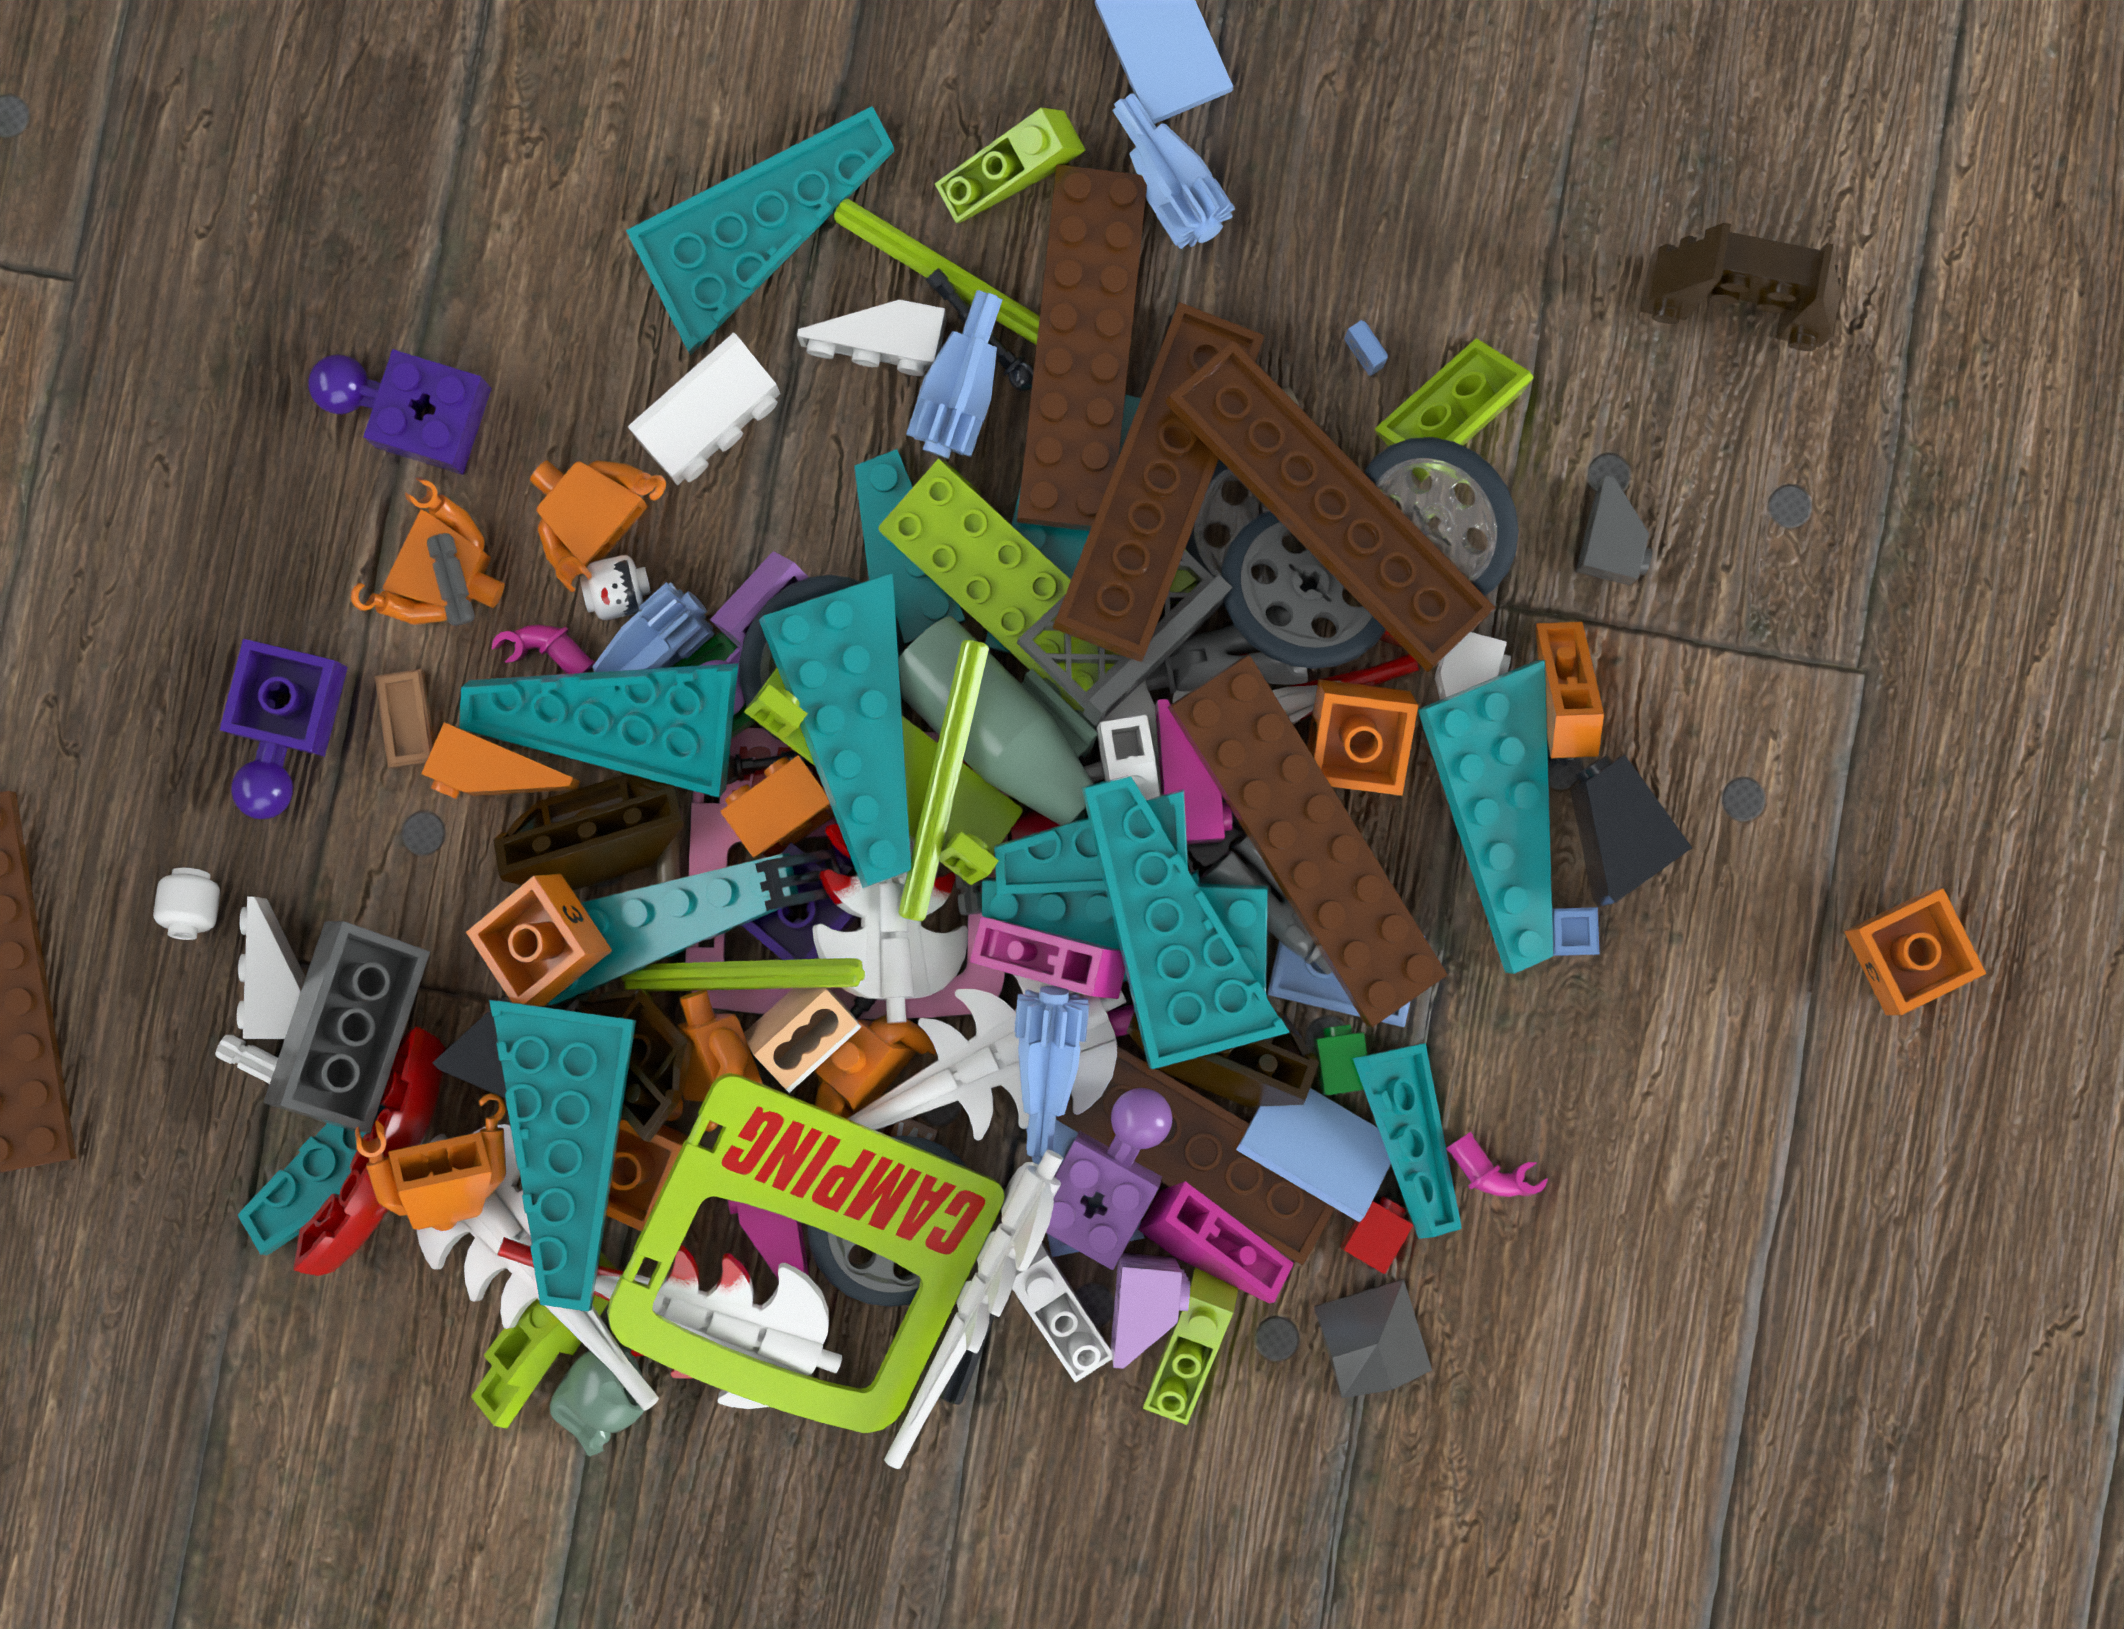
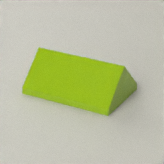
[1374,338,1533,483]

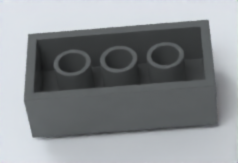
[263,921,430,1133]

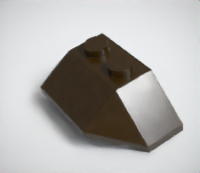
[493,774,684,891]
[566,988,694,1142]
[1127,1010,1319,1107]

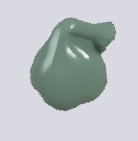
[550,1346,644,1456]

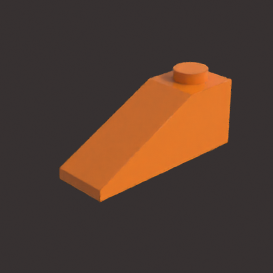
[1535,622,1604,758]
[421,722,581,799]

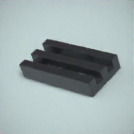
[755,848,840,911]

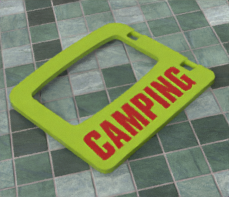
[607,1073,1004,1433]

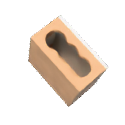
[744,988,861,1093]

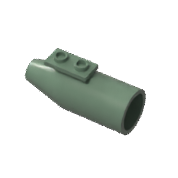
[898,616,1098,826]

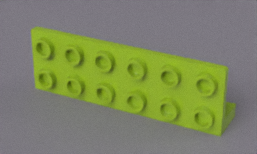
[878,459,1120,712]
[744,667,1022,885]

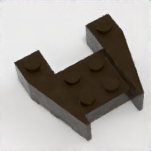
[1640,223,1842,351]

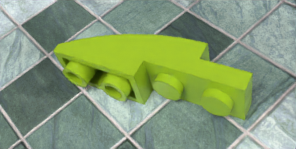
[471,1251,617,1429]

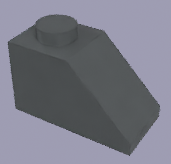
[1576,475,1653,586]

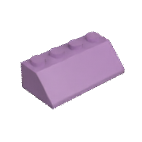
[1111,1253,1190,1369]

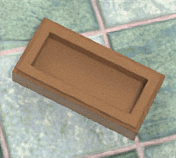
[375,669,435,769]

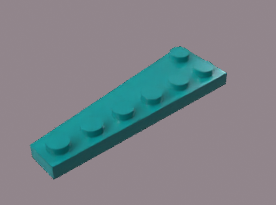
[548,853,798,1005]

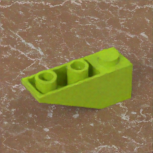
[935,107,1086,223]
[1143,1267,1239,1425]

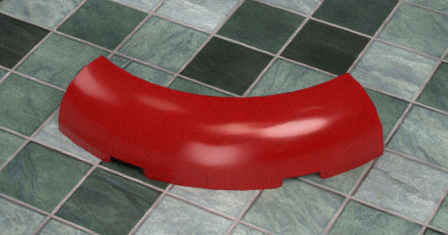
[293,1026,446,1276]

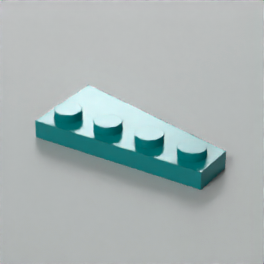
[854,449,966,646]
[994,789,1188,895]
[1353,1043,1462,1239]
[238,1104,385,1256]

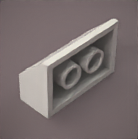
[628,332,780,485]

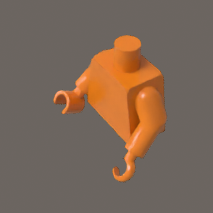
[530,460,666,592]
[351,477,505,625]
[666,990,763,1132]
[814,1014,936,1119]
[355,1094,506,1231]

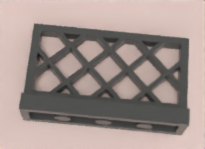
[1017,550,1233,727]

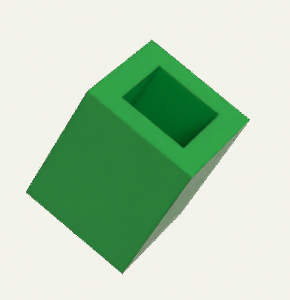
[1313,1024,1367,1095]

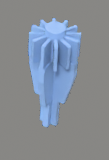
[1112,94,1235,249]
[906,290,1003,459]
[592,582,715,672]
[1014,986,1090,1157]

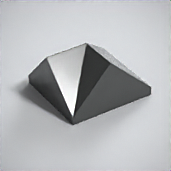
[1313,1279,1432,1398]

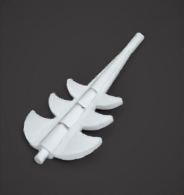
[847,975,1126,1140]
[417,1124,659,1411]
[884,1150,1063,1469]

